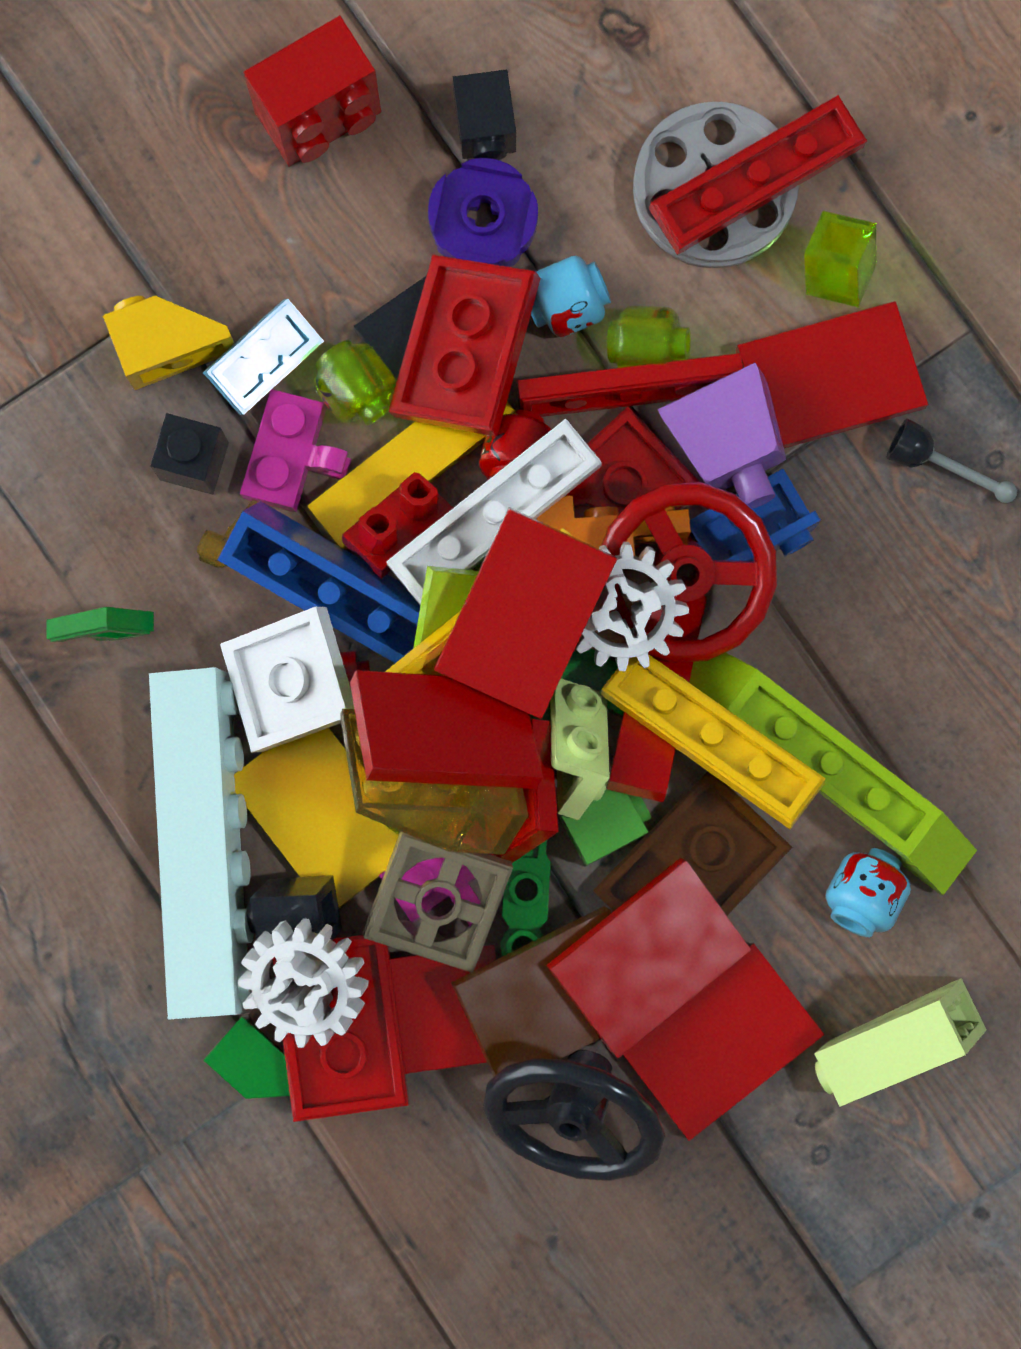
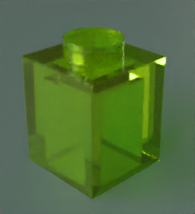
[804,211,877,308]

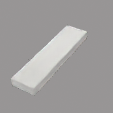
[386,419,602,605]

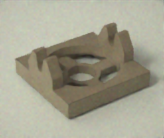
[363,826,513,972]

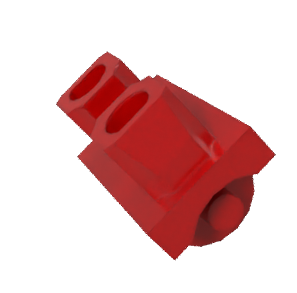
[342,472,454,579]

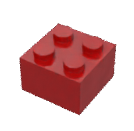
[243,15,381,167]

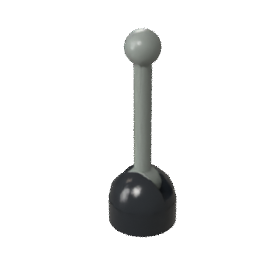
[886,419,1017,503]

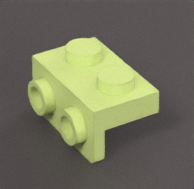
[550,679,610,820]

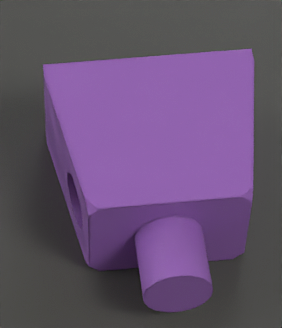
[658,363,786,509]

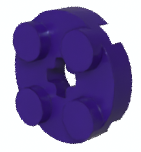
[428,158,538,267]

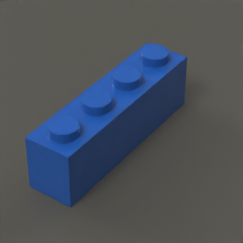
[218,501,420,663]

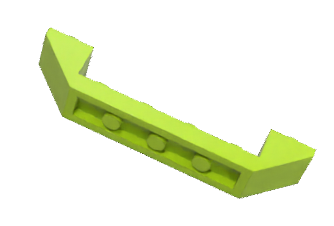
[689,653,977,895]

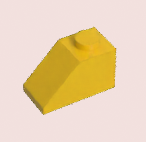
[103,296,235,390]

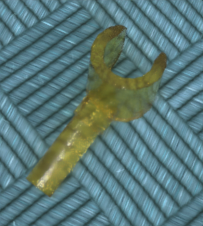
[197,500,258,568]

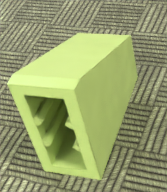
[814,978,987,1107]

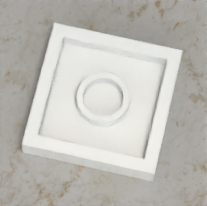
[220,606,356,752]

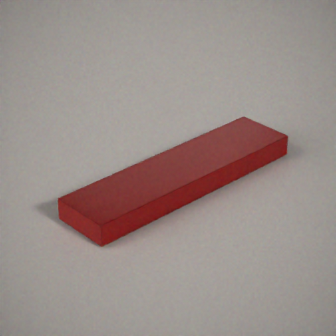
[649,95,867,255]
[518,353,743,417]
[607,596,707,802]

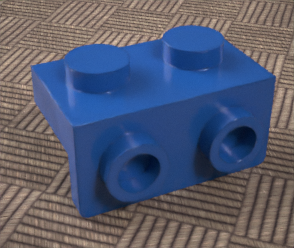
[689,468,821,561]

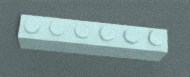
[149,667,254,1019]

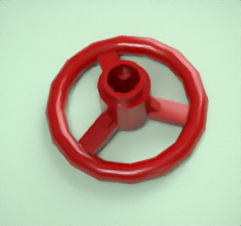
[601,482,777,663]

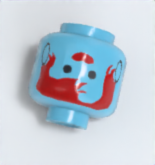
[531,256,611,337]
[825,848,911,938]

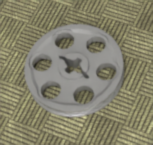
[633,102,799,268]

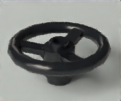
[483,1050,665,1181]

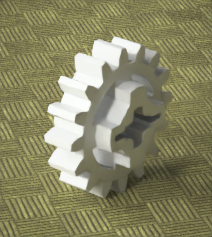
[576,542,689,671]
[238,918,369,1048]

